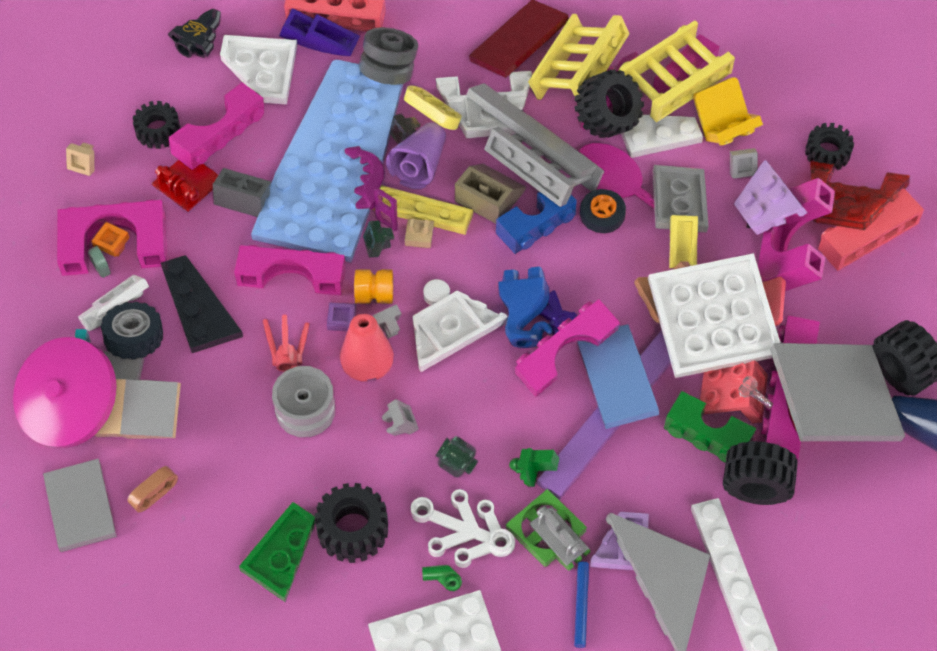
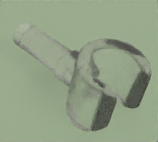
[738,376,773,409]

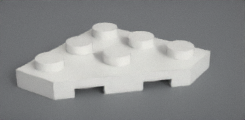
[220,35,297,104]

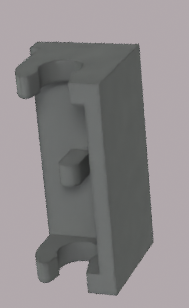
[213,168,271,217]

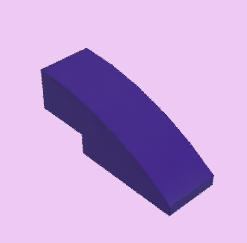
[279,8,360,56]

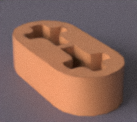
[127,466,178,513]

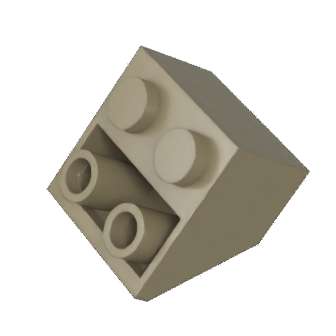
[455,164,526,224]

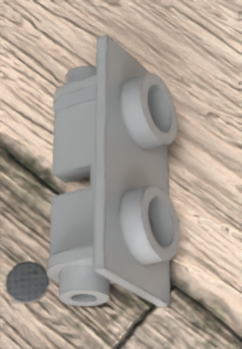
[530,506,589,566]

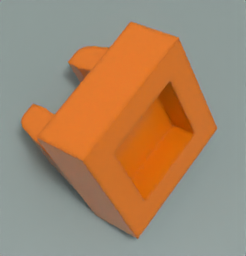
[91,222,130,257]

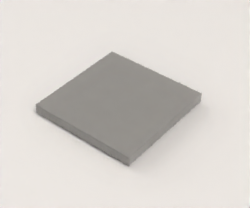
[770,343,905,441]

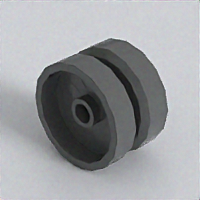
[359,27,419,85]

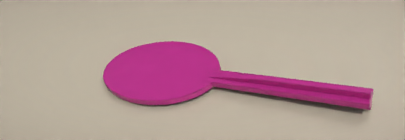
[578,143,699,233]

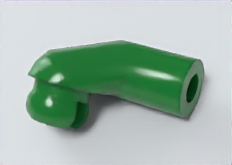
[422,565,462,591]

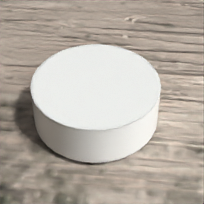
[423,279,450,305]

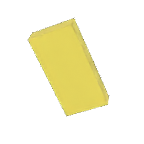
[669,215,698,268]

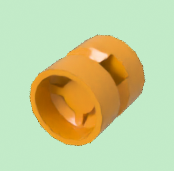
[354,269,393,304]

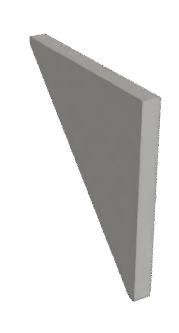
[606,513,710,651]

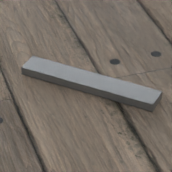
[466,83,597,179]

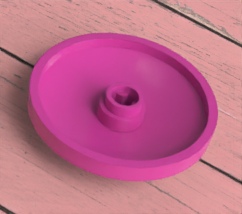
[13,337,116,448]

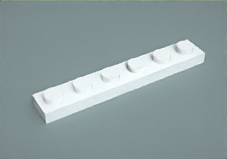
[691,498,778,651]

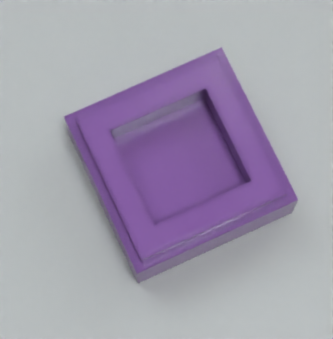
[327,303,356,331]

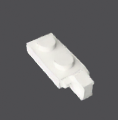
[78,275,149,331]

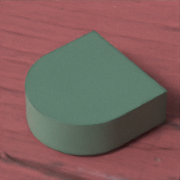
[88,246,111,278]

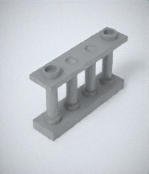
[484,115,604,207]

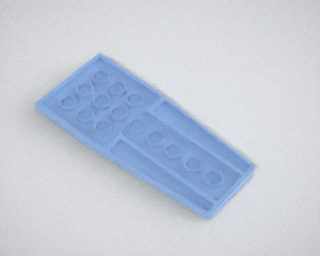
[251,60,403,263]

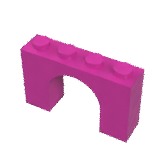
[758,178,835,291]
[57,200,167,276]

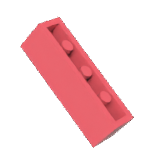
[818,188,924,271]

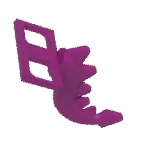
[344,146,398,231]

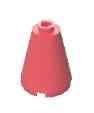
[340,314,394,382]

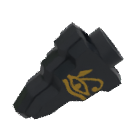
[168,8,221,58]

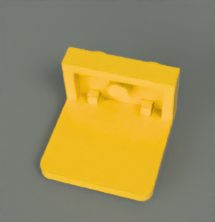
[693,77,763,145]

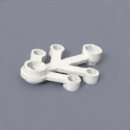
[411,489,515,568]

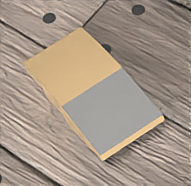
[94,379,181,439]

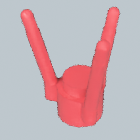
[263,314,309,372]

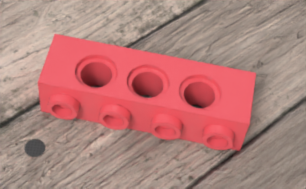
[284,0,386,32]

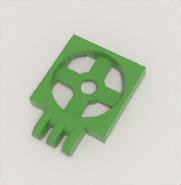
[506,489,590,571]

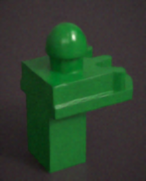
[509,448,560,487]

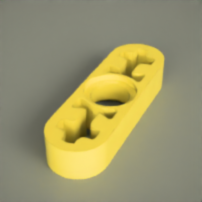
[404,86,462,130]

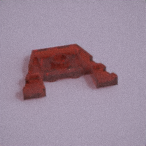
[810,161,910,230]

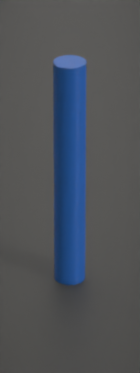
[574,561,589,648]

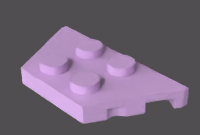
[734,160,807,235]

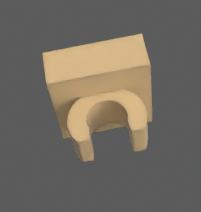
[66,143,95,176]
[405,218,434,248]

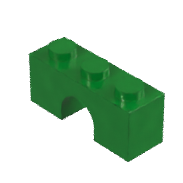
[664,391,757,463]

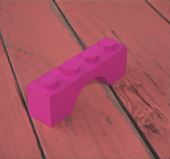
[169,82,264,170]
[234,245,346,296]
[515,299,620,397]

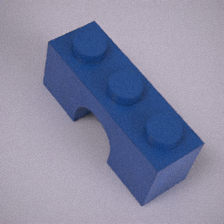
[496,192,577,254]

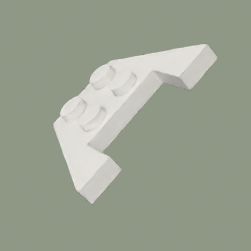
[436,71,532,138]

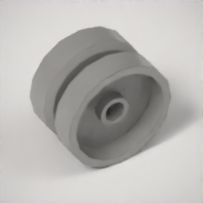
[272,366,335,437]

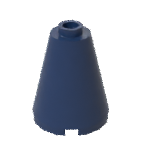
[892,395,937,452]

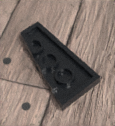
[161,255,243,353]

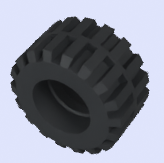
[574,69,644,138]
[872,320,937,396]
[723,441,798,505]
[315,483,388,563]

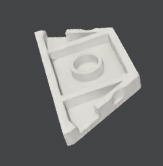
[413,291,508,372]

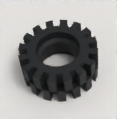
[133,101,181,149]
[805,123,854,171]

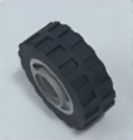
[101,302,163,360]

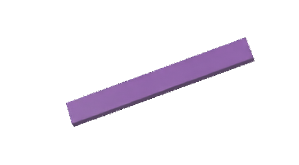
[537,330,671,500]

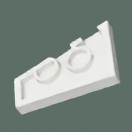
[621,115,703,158]

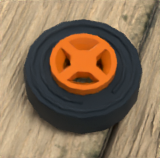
[580,189,626,234]

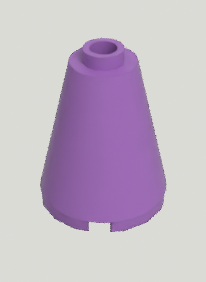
[386,122,446,189]

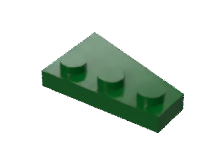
[239,502,315,602]

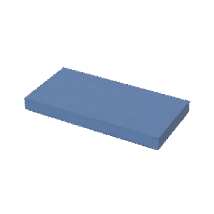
[577,324,659,429]

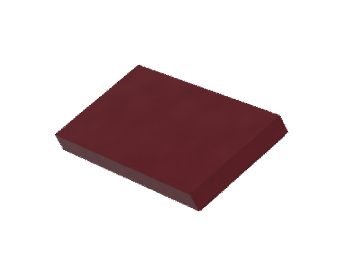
[469,0,569,78]

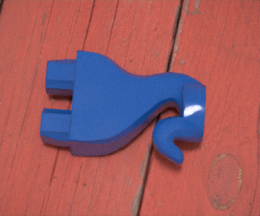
[498,266,553,348]

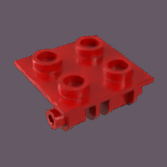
[151,160,218,212]

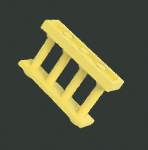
[528,14,629,100]
[619,20,735,123]

